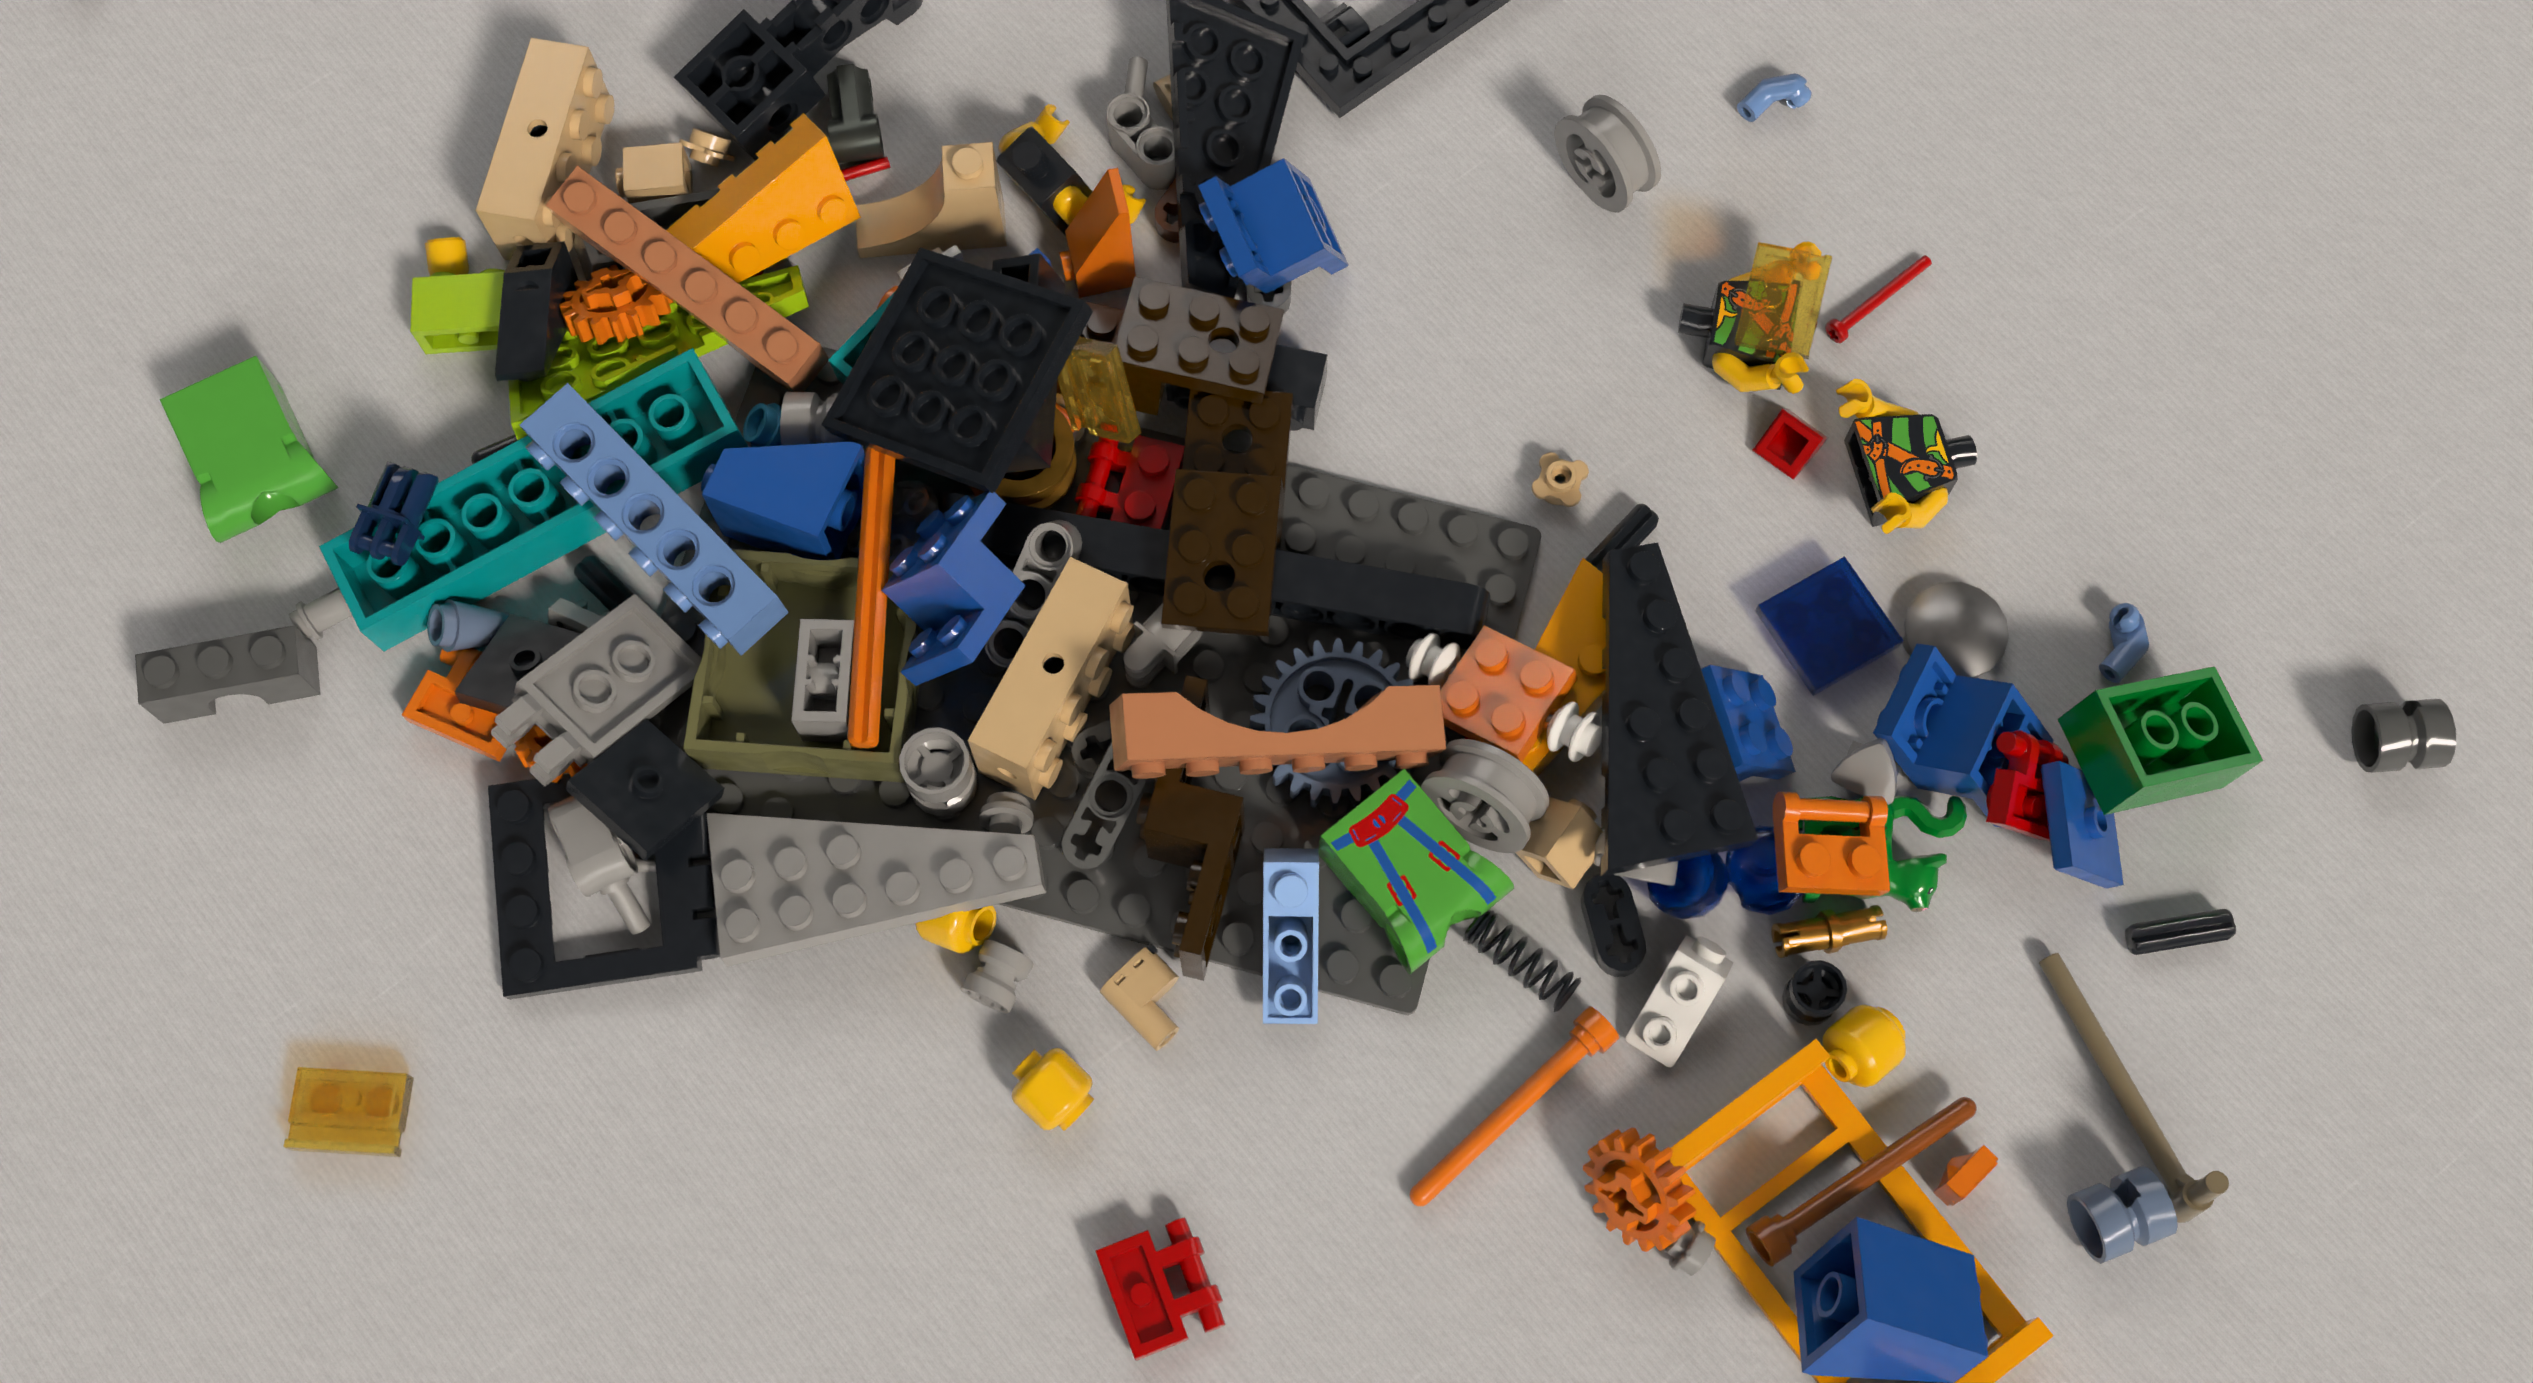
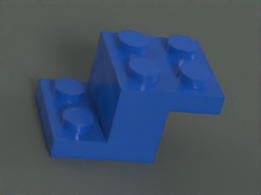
[1198,158,1349,294]
[881,492,1026,686]
[1873,643,2054,828]
[1701,665,1796,782]

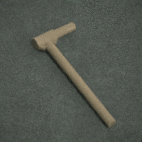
[2039,953,2229,1223]

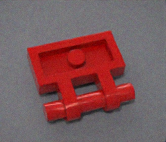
[1075,426,1185,530]
[1986,731,2069,841]
[1095,1217,1226,1361]

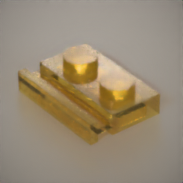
[1735,242,1832,360]
[1057,337,1141,444]
[283,1067,414,1157]

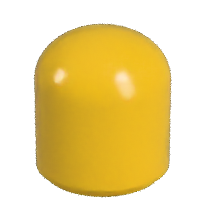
[425,237,469,276]

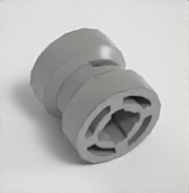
[960,939,1034,1013]

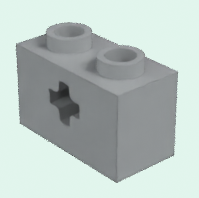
[791,619,855,742]

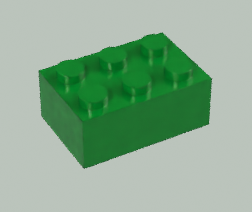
[2057,666,2264,815]

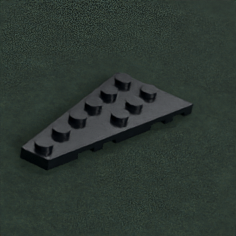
[1166,0,1305,298]
[1601,542,1759,877]

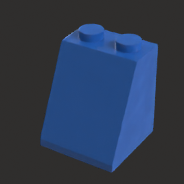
[701,442,865,560]
[1793,1217,1988,1383]

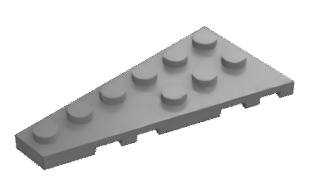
[707,813,1046,967]

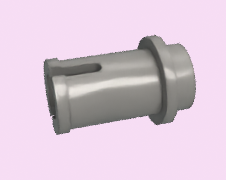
[289,587,352,640]

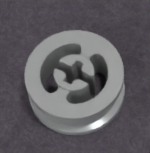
[1554,94,1661,213]
[1421,739,1549,853]

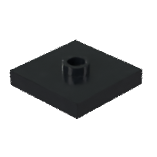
[454,614,581,725]
[566,719,725,861]

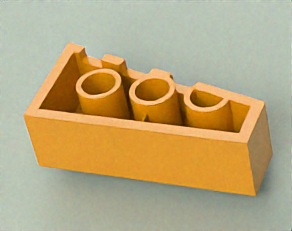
[666,113,861,283]
[1522,558,1606,777]

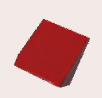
[1753,408,1828,480]

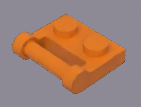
[1773,792,1890,896]

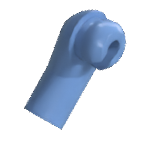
[1737,73,1812,122]
[2099,603,2149,683]

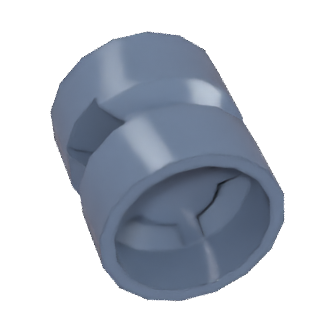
[2067,1166,2178,1264]

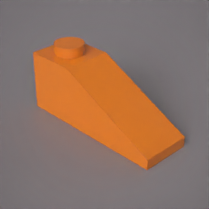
[1059,168,1136,298]

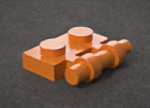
[402,648,507,762]

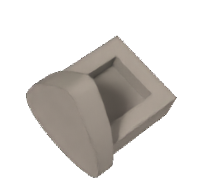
[1831,738,1901,804]

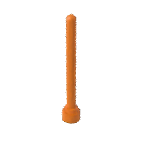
[1409,1006,1620,1207]

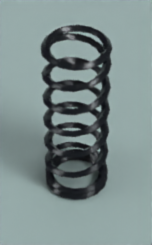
[1463,909,1581,1012]

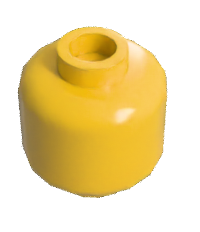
[915,905,997,954]
[1822,1004,1906,1088]
[1011,1048,1094,1131]

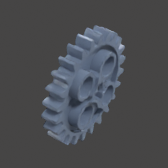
[1250,639,1413,810]

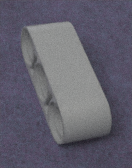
[985,520,1082,668]

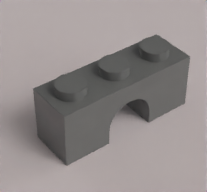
[135,625,321,724]

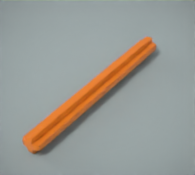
[847,447,895,748]

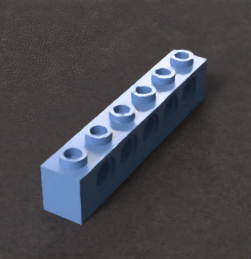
[520,383,789,656]

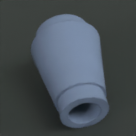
[427,599,510,652]

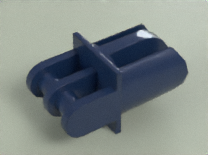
[349,461,439,566]

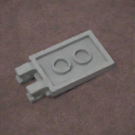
[491,594,702,786]

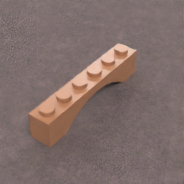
[546,166,829,392]
[1109,685,1446,779]

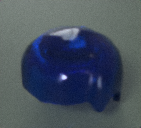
[1725,825,1802,915]
[1647,853,1728,920]

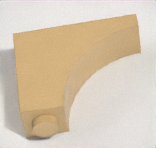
[856,142,1007,258]

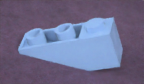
[1263,848,1319,1024]

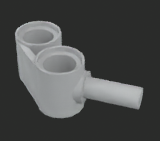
[1106,57,1176,190]
[548,796,651,935]

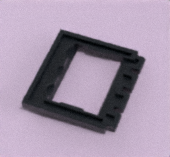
[488,766,720,1000]

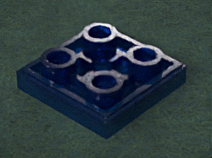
[1755,556,1904,696]

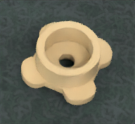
[679,127,735,167]
[1532,452,1589,507]

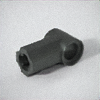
[827,64,884,164]

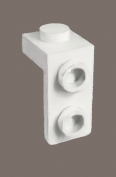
[1626,935,1734,1067]

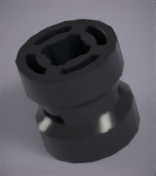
[1782,960,1847,1026]

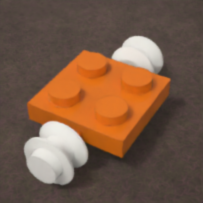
[1406,625,1602,762]

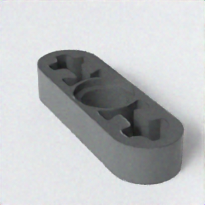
[1061,740,1147,869]

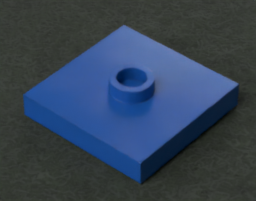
[2041,761,2124,889]

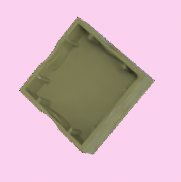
[683,549,923,783]

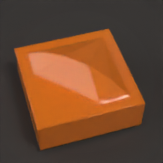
[1933,1145,1998,1206]

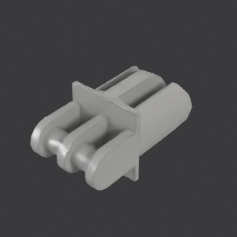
[1123,603,1203,688]

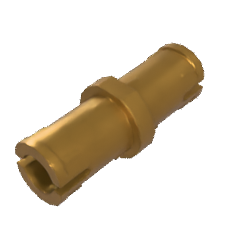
[1771,905,1887,958]

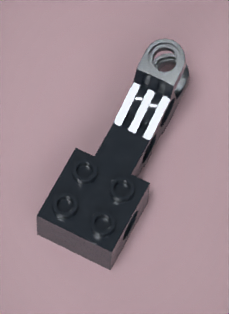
[674,0,923,161]

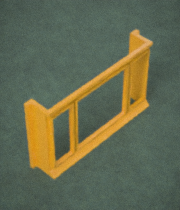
[1670,1039,2054,1383]

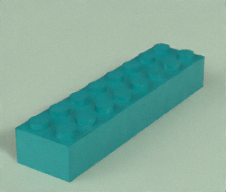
[319,348,749,652]

